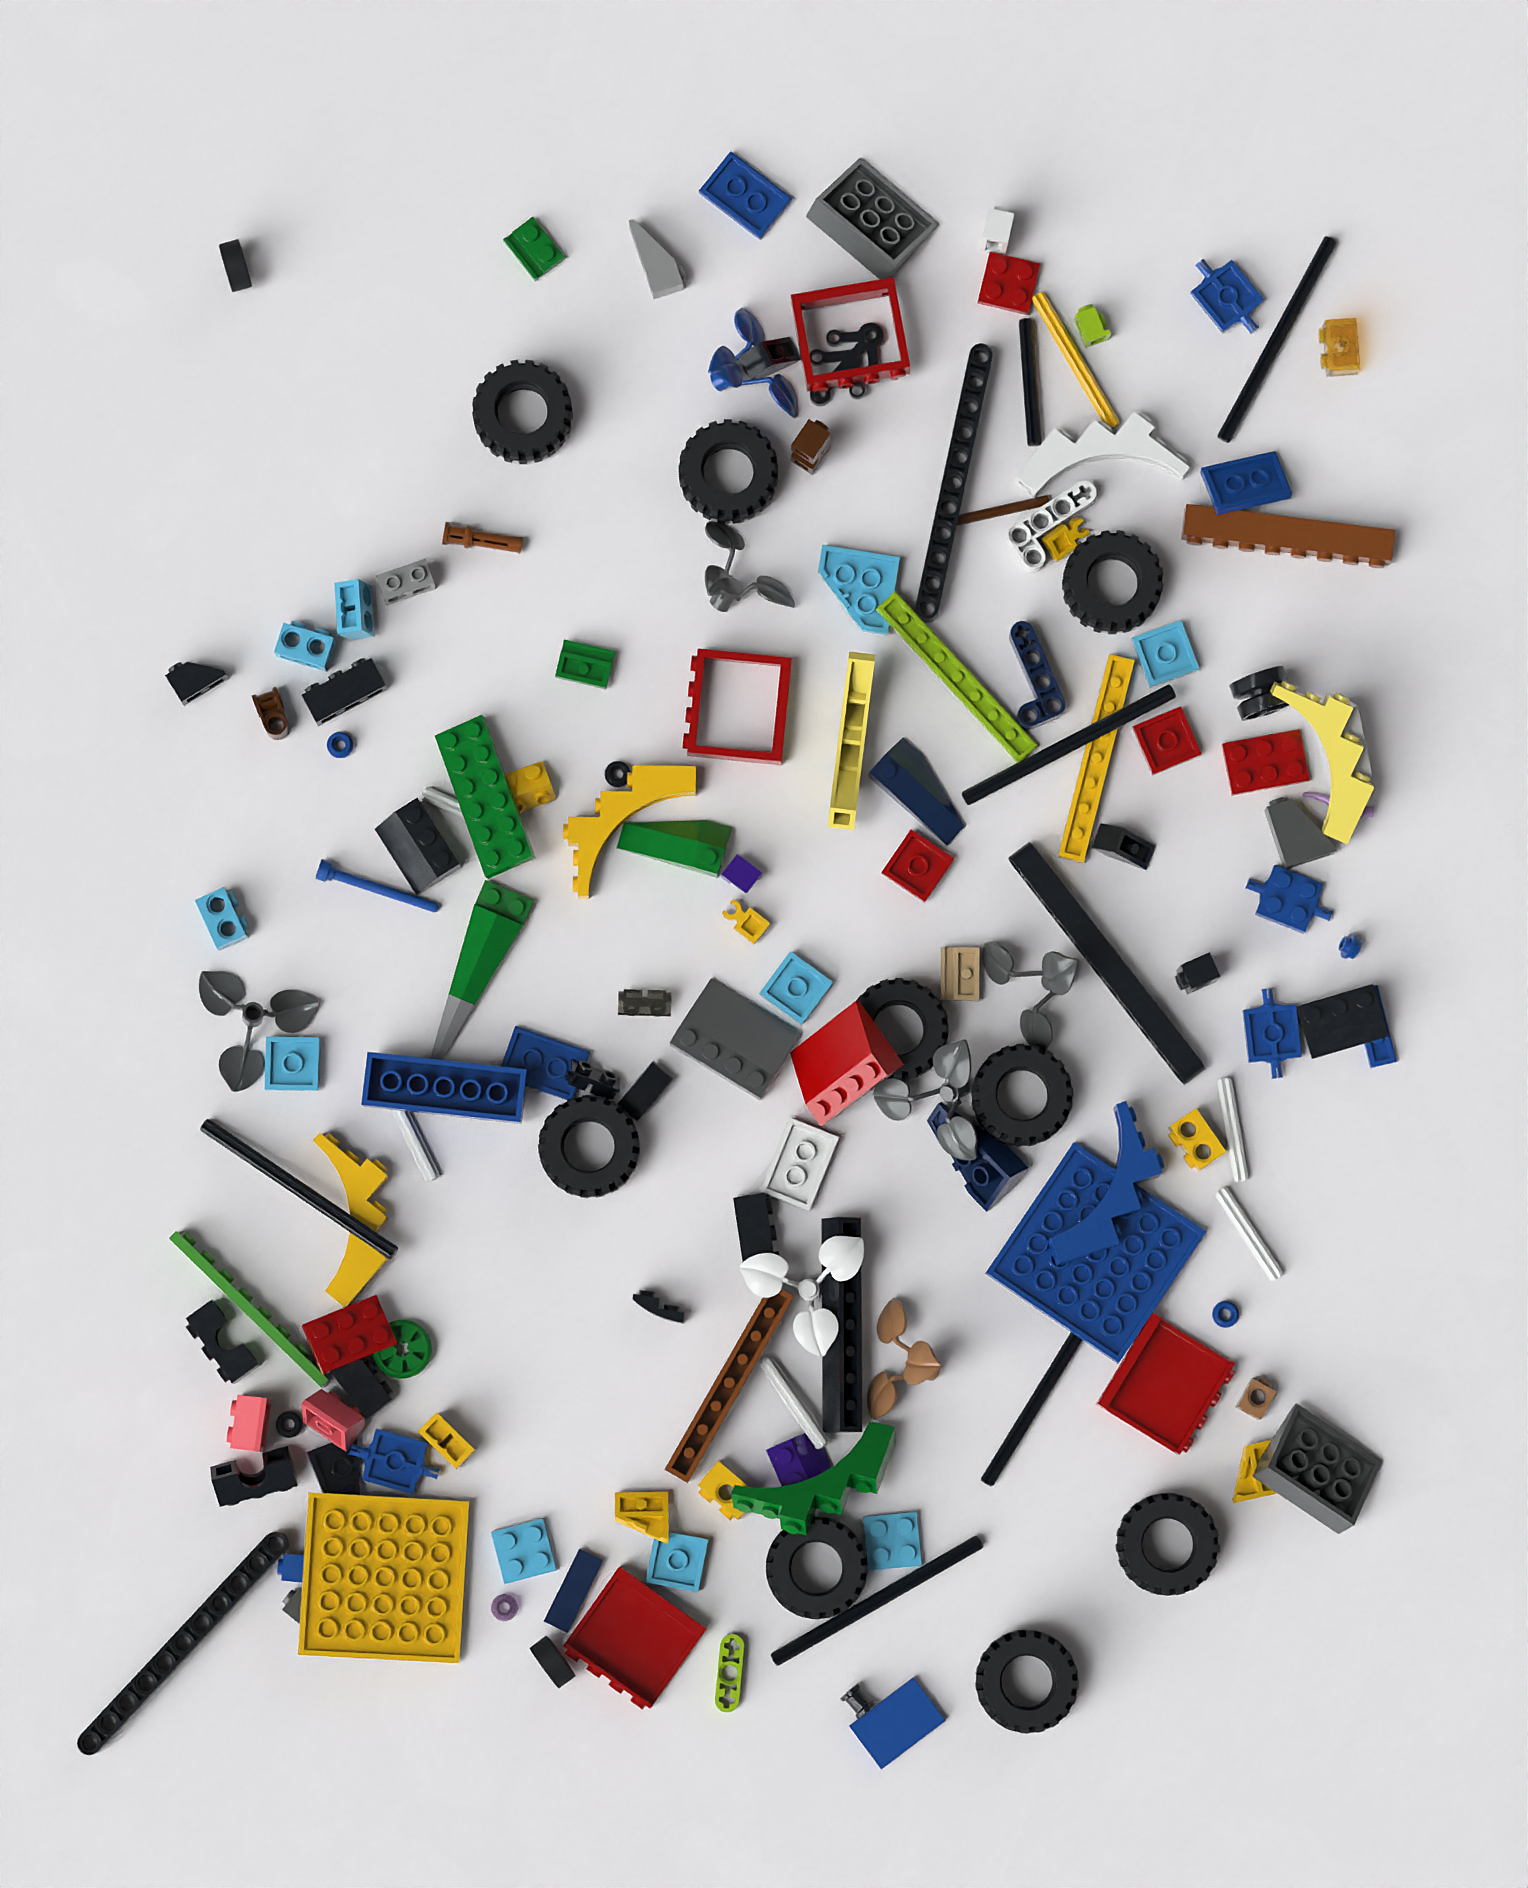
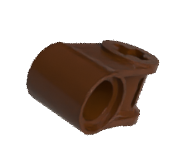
[251,687,290,740]

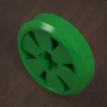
[373,1320,432,1379]

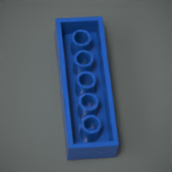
[361,1052,528,1124]

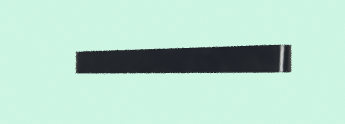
[915,343,993,623]
[1008,842,1206,1085]
[77,1532,289,1755]

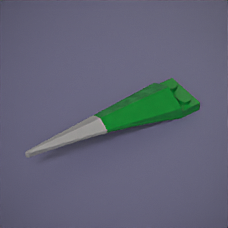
[430,880,534,1060]

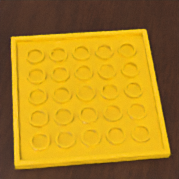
[297,1492,469,1663]

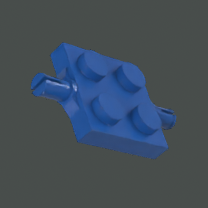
[1190,259,1264,334]
[1245,865,1333,934]
[1242,988,1302,1079]
[349,1428,440,1495]

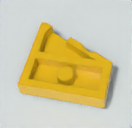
[1232,1440,1278,1503]
[615,1492,669,1543]

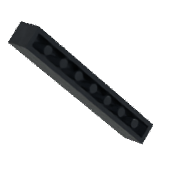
[821,1217,862,1433]

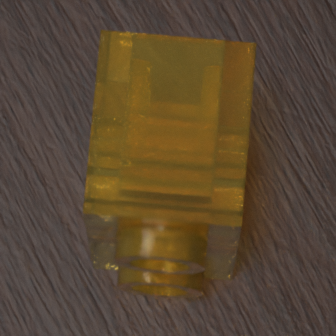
[1318,318,1360,377]

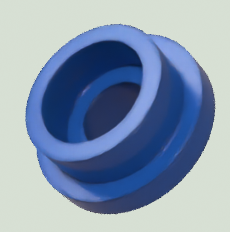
[327,732,353,758]
[1339,933,1362,959]
[1212,1301,1239,1328]

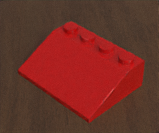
[790,1000,904,1126]

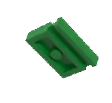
[503,217,565,281]
[555,639,615,690]

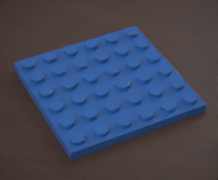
[985,1142,1206,1364]

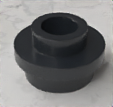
[605,761,631,788]
[276,1411,303,1438]

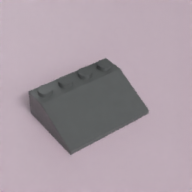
[806,158,938,279]
[669,978,801,1100]
[1252,1403,1382,1534]

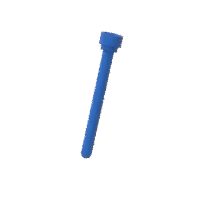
[316,859,440,912]

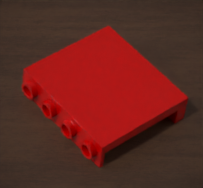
[1096,1313,1236,1455]
[563,1566,706,1710]

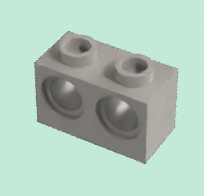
[376,558,436,606]

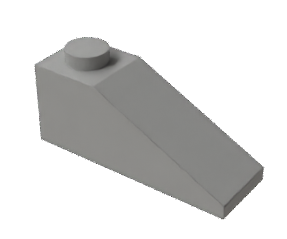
[629,219,686,299]

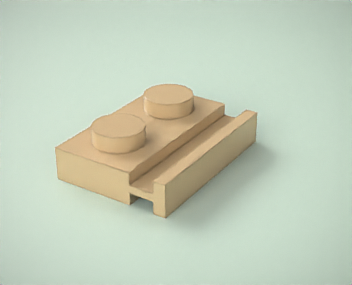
[940,947,980,1001]

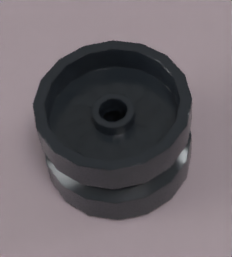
[1229,666,1289,721]

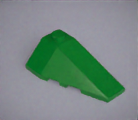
[616,820,732,878]

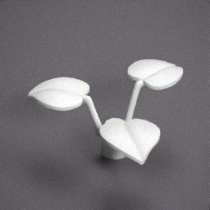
[740,1236,864,1357]

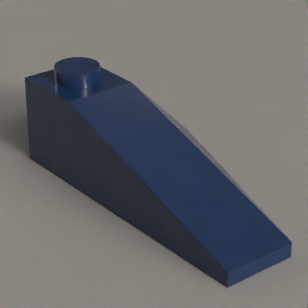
[868,738,965,846]

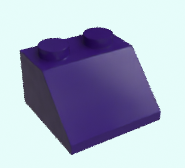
[766,1433,831,1486]

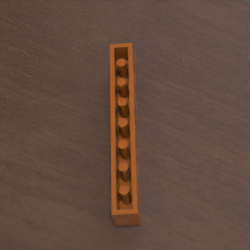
[1181,504,1395,568]
[664,1289,794,1483]

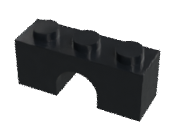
[186,1300,260,1384]
[210,1446,298,1507]

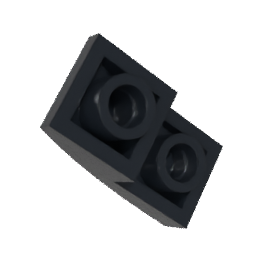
[617,1061,673,1121]
[632,1290,685,1324]

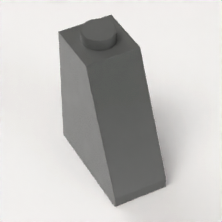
[1264,797,1337,869]

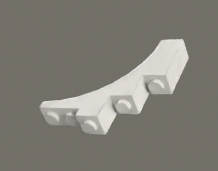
[1014,411,1190,497]

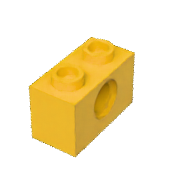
[698,1461,748,1521]

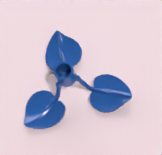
[708,307,797,418]

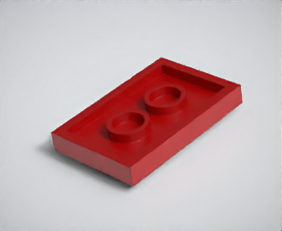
[1221,729,1310,796]
[302,1295,397,1375]

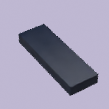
[544,1549,603,1633]

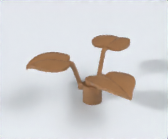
[867,1298,943,1420]

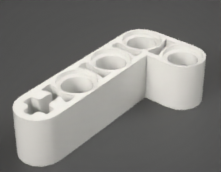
[1006,481,1097,573]

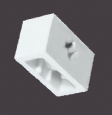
[980,206,1014,255]

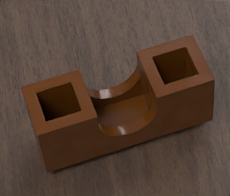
[790,419,831,475]

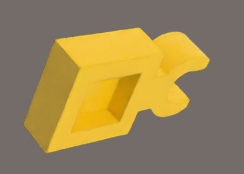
[1042,517,1090,561]
[722,899,770,945]

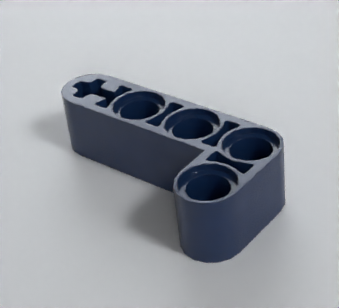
[1009,621,1065,730]

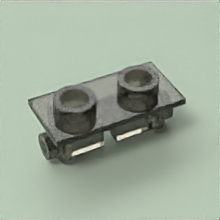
[618,989,672,1017]

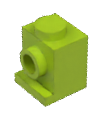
[1074,304,1111,348]

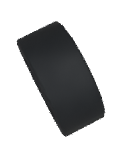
[219,239,252,292]
[530,1636,576,1688]

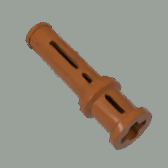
[442,522,523,554]

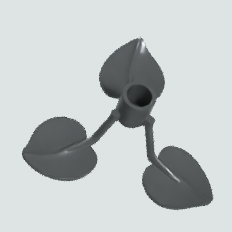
[704,521,795,612]
[983,942,1079,1051]
[199,971,319,1092]
[873,1040,978,1160]

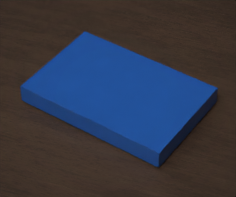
[699,151,792,240]
[1200,451,1292,515]
[501,1026,590,1100]
[849,1677,945,1769]

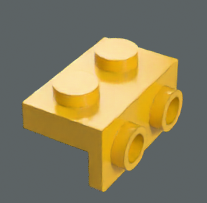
[506,761,556,813]

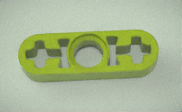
[715,1634,744,1712]

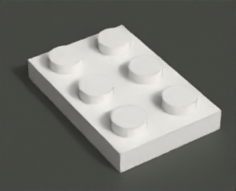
[760,1118,839,1211]

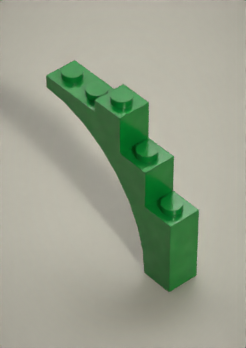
[731,1421,896,1535]

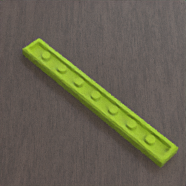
[875,591,1038,763]

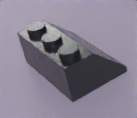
[375,798,461,896]
[1296,984,1388,1059]

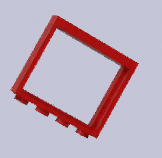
[791,277,911,393]
[682,649,792,765]

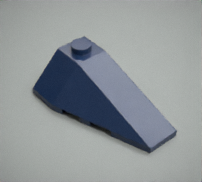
[927,1102,1029,1212]

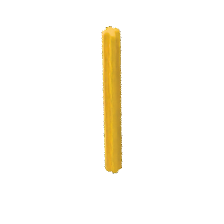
[1032,292,1119,429]

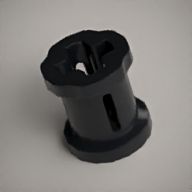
[840,1683,876,1719]

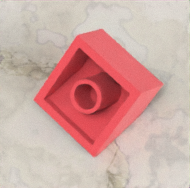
[301,1389,365,1452]
[227,1395,272,1452]

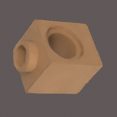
[1235,1377,1276,1420]

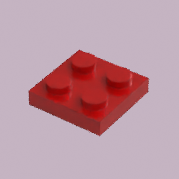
[977,252,1040,315]
[1132,706,1202,776]
[881,829,954,903]

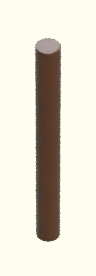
[957,495,1049,526]

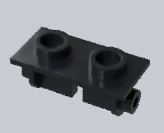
[564,1059,620,1100]

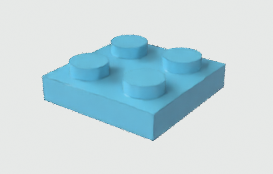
[1131,620,1199,688]
[759,951,833,1026]
[265,1036,320,1091]
[863,1512,922,1571]
[491,1518,556,1584]
[645,1532,708,1592]

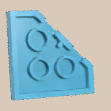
[818,545,900,635]

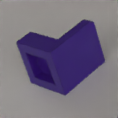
[721,854,762,893]

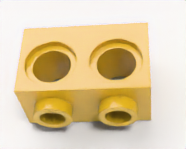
[1168,1108,1226,1171]
[418,1412,476,1469]

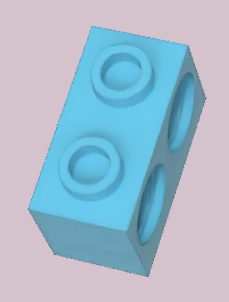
[334,579,375,640]
[274,621,336,672]
[195,887,249,951]

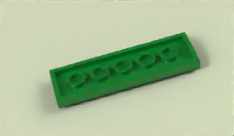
[434,715,536,879]

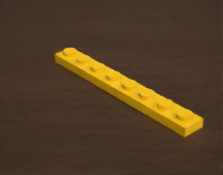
[1058,654,1135,863]

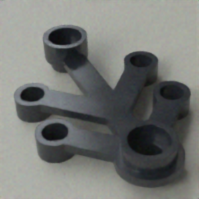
[810,323,884,406]

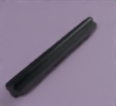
[1019,318,1042,447]

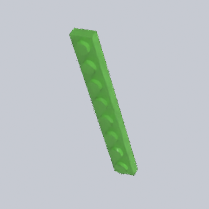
[169,1231,330,1388]

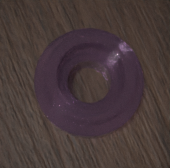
[491,1594,518,1621]

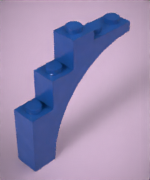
[1048,1101,1164,1266]

